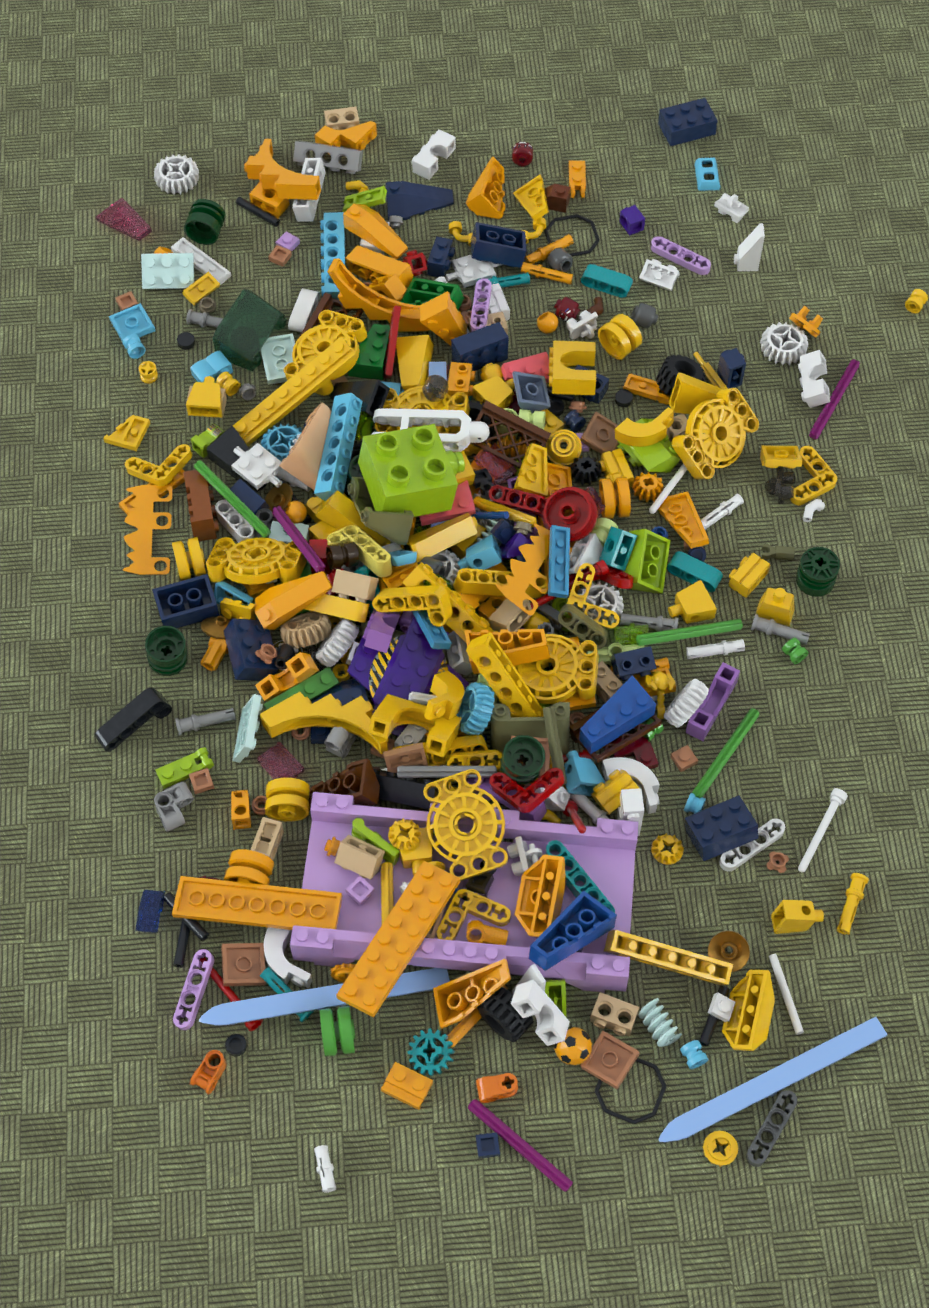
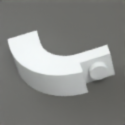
[601,757,660,814]
[264,928,312,988]

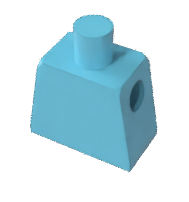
[458,535,502,570]
[564,750,605,796]

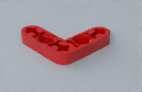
[569,565,633,589]
[489,768,565,813]

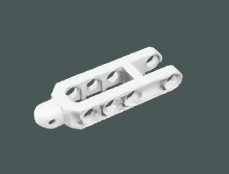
[371,408,490,452]

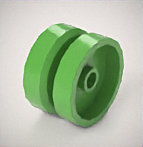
[320,1006,355,1057]

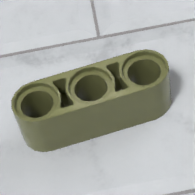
[558,604,608,649]

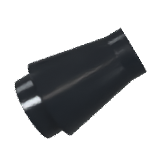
[275,644,295,669]

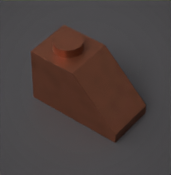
[545,184,571,213]

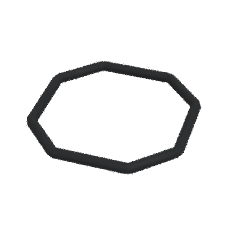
[544,214,600,256]
[595,1058,666,1124]

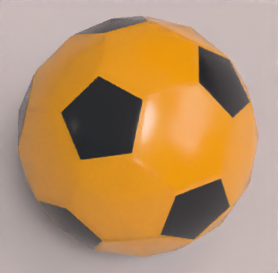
[554,1026,592,1065]

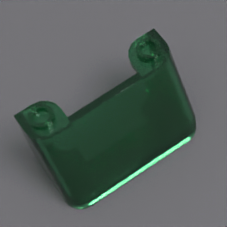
[213,289,287,372]

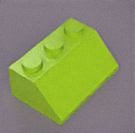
[628,418,681,473]
[623,529,671,594]

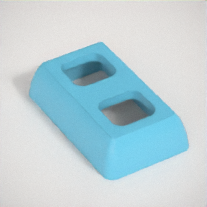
[694,158,720,191]
[389,550,417,566]
[214,581,253,606]

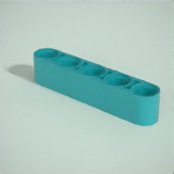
[545,840,615,913]

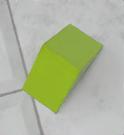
[545,979,567,1018]

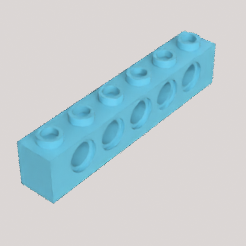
[320,212,346,300]
[314,393,363,501]

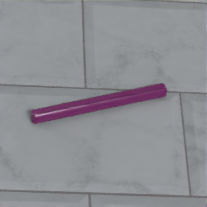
[809,359,860,440]
[272,506,325,573]
[468,1099,573,1192]

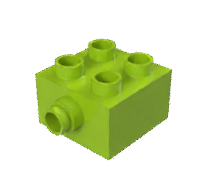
[358,424,465,517]

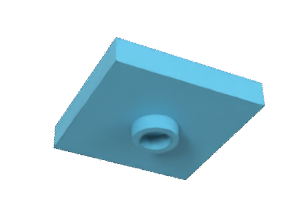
[109,303,156,342]

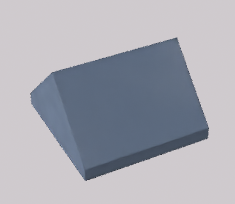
[512,371,551,413]

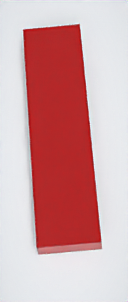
[383,305,401,379]

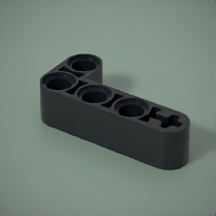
[94,687,172,752]

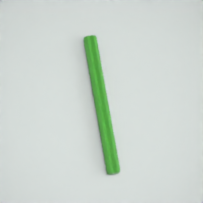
[194,460,271,538]
[636,619,743,646]
[692,708,759,798]

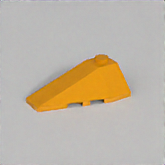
[466,156,505,219]
[343,204,408,259]
[255,571,332,630]
[433,959,511,1028]

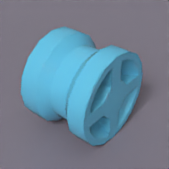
[684,793,706,814]

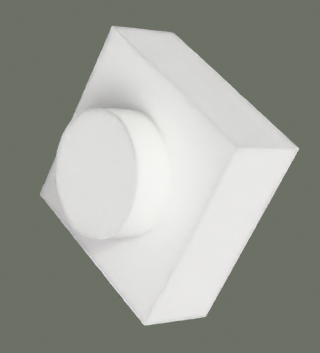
[708,993,735,1022]

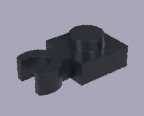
[473,468,494,496]
[466,860,497,895]

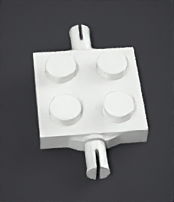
[446,255,502,288]
[231,443,282,490]

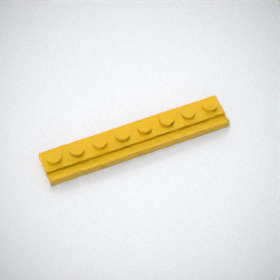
[233,336,358,446]

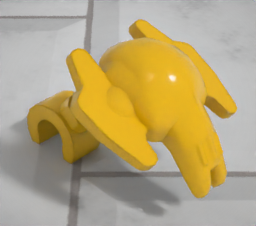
[645,670,676,719]

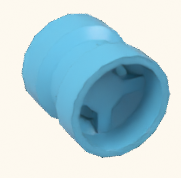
[123,334,146,359]
[680,1040,709,1069]

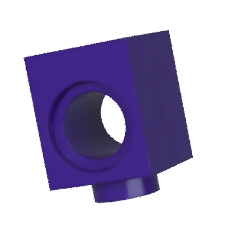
[619,205,645,236]

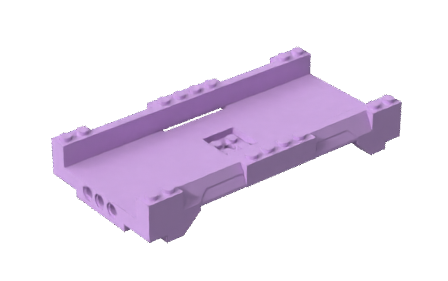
[290,792,638,992]

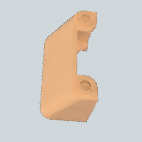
[279,402,331,491]

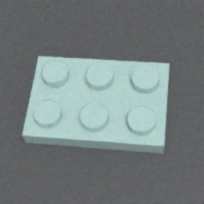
[141,253,195,289]
[258,333,295,385]
[233,694,263,763]

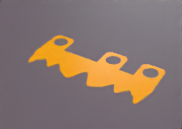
[122,485,173,575]
[495,523,572,616]

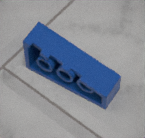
[579,675,656,754]
[529,891,617,971]

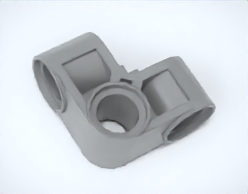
[324,727,357,759]
[154,782,195,832]

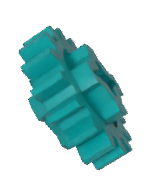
[407,1028,455,1076]

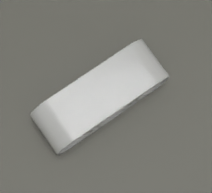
[288,288,320,333]
[215,500,255,543]

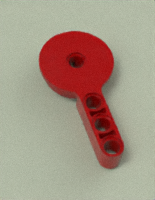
[488,485,598,542]

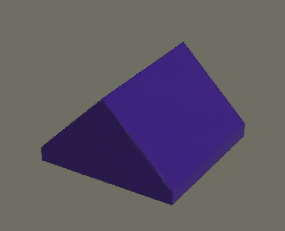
[500,533,534,561]

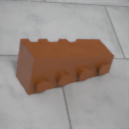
[184,470,219,541]

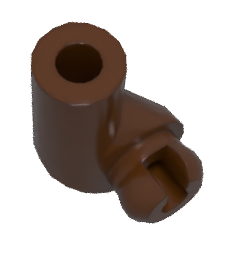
[587,297,604,316]

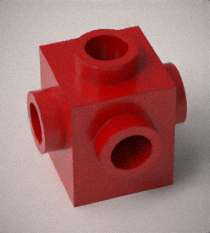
[402,250,428,276]

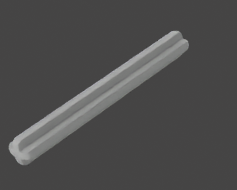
[397,766,497,778]

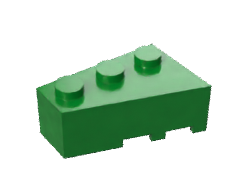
[401,277,464,311]
[348,324,390,380]

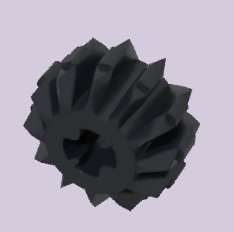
[570,454,601,486]

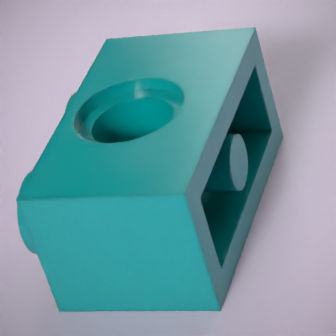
[599,526,638,571]

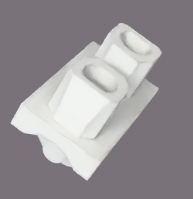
[714,193,749,223]
[566,310,598,341]
[507,836,543,876]

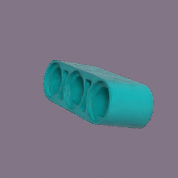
[581,264,633,298]
[667,551,723,592]

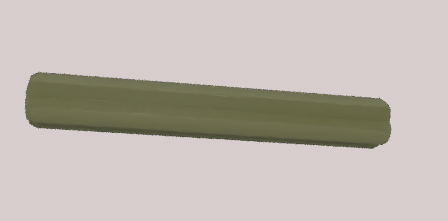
[543,706,567,785]

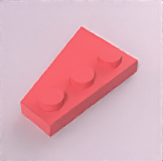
[501,351,549,383]
[419,480,476,526]

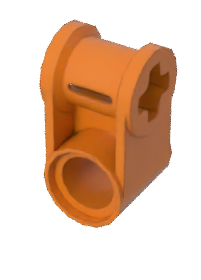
[190,1050,227,1094]
[476,1073,518,1103]

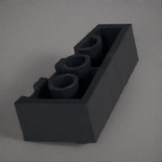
[372,766,448,809]

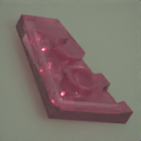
[96,198,152,241]

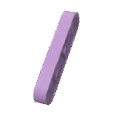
[651,237,711,275]
[470,278,492,332]
[173,949,214,1030]

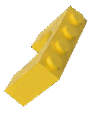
[549,341,596,395]
[368,694,462,758]

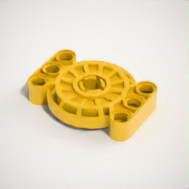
[284,310,367,396]
[375,386,470,434]
[672,388,759,479]
[206,537,307,585]
[514,634,599,704]
[423,769,508,881]

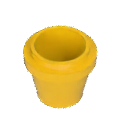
[546,429,582,466]

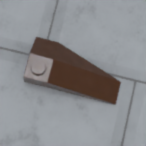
[308,758,380,811]

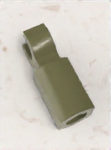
[762,544,795,560]

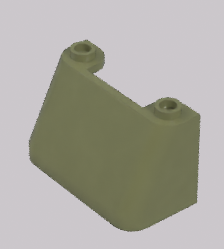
[348,477,414,545]
[490,702,570,760]

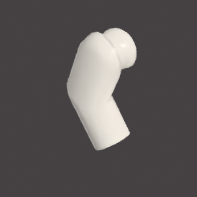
[803,499,825,522]

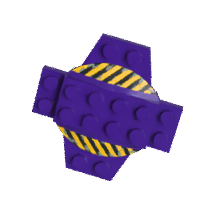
[347,617,469,737]

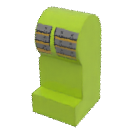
[191,424,225,458]

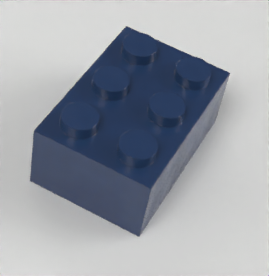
[658,98,718,146]
[471,222,527,268]
[451,322,509,371]
[152,574,219,628]
[224,619,279,681]
[685,795,758,861]

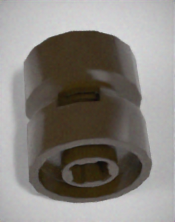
[326,541,359,570]

